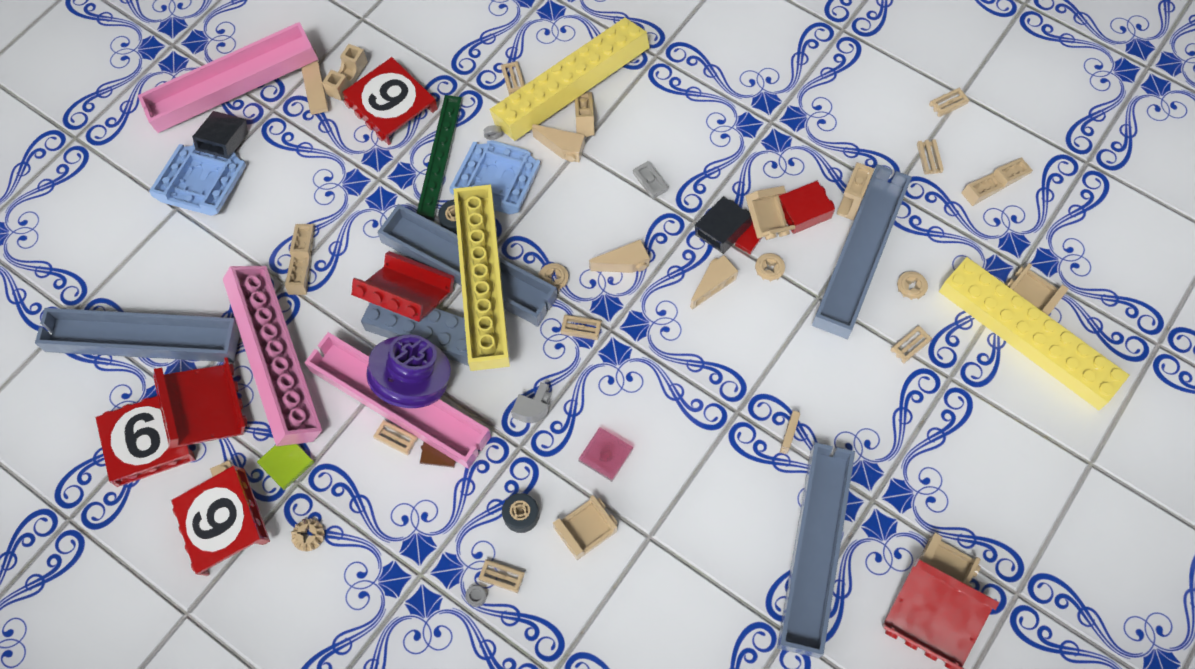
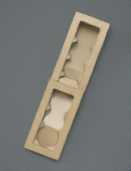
[301,50,328,115]
[962,157,1033,206]
[285,224,314,295]

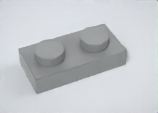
[633,161,668,199]

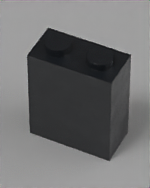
[192,111,248,159]
[695,196,752,254]

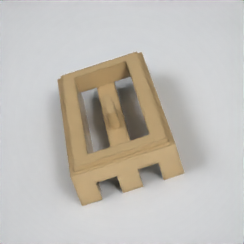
[501,61,524,96]
[929,87,969,117]
[917,139,944,175]
[561,315,602,340]
[890,325,932,364]
[780,410,800,454]
[373,420,418,456]
[478,559,525,594]

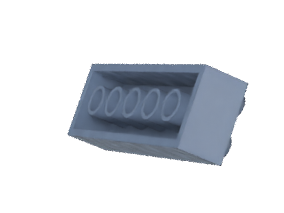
[361,303,469,366]

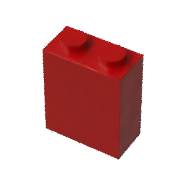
[779,180,835,234]

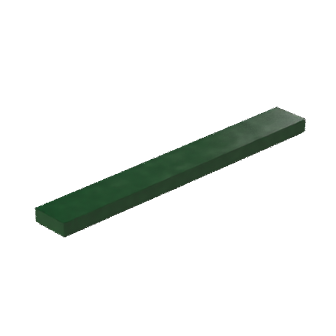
[416,95,463,221]

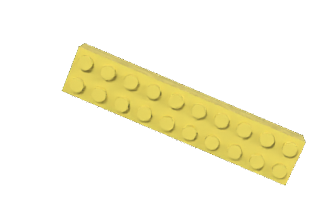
[489,18,650,141]
[453,185,510,371]
[939,257,1130,410]

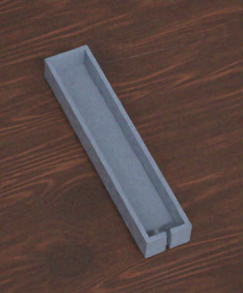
[812,164,912,340]
[377,204,557,327]
[35,308,240,363]
[777,442,855,658]

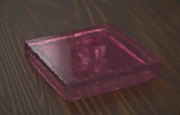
[578,427,633,482]

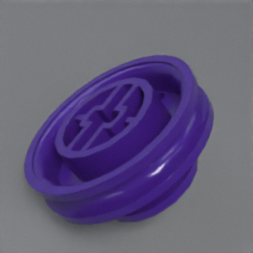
[366,334,451,408]

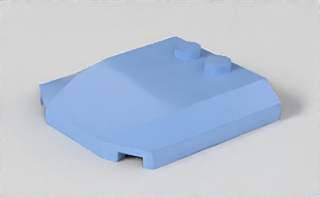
[450,140,540,214]
[149,143,246,216]

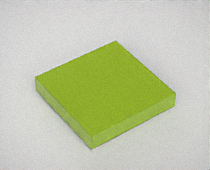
[257,444,315,490]

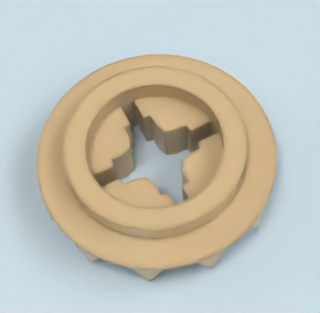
[755,253,785,282]
[538,263,568,291]
[897,271,928,300]
[291,518,324,552]

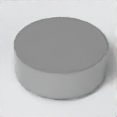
[483,125,502,140]
[465,585,487,607]

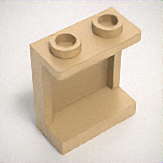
[837,162,874,220]
[745,186,796,240]
[1007,263,1069,315]
[553,495,618,560]
[919,533,981,587]

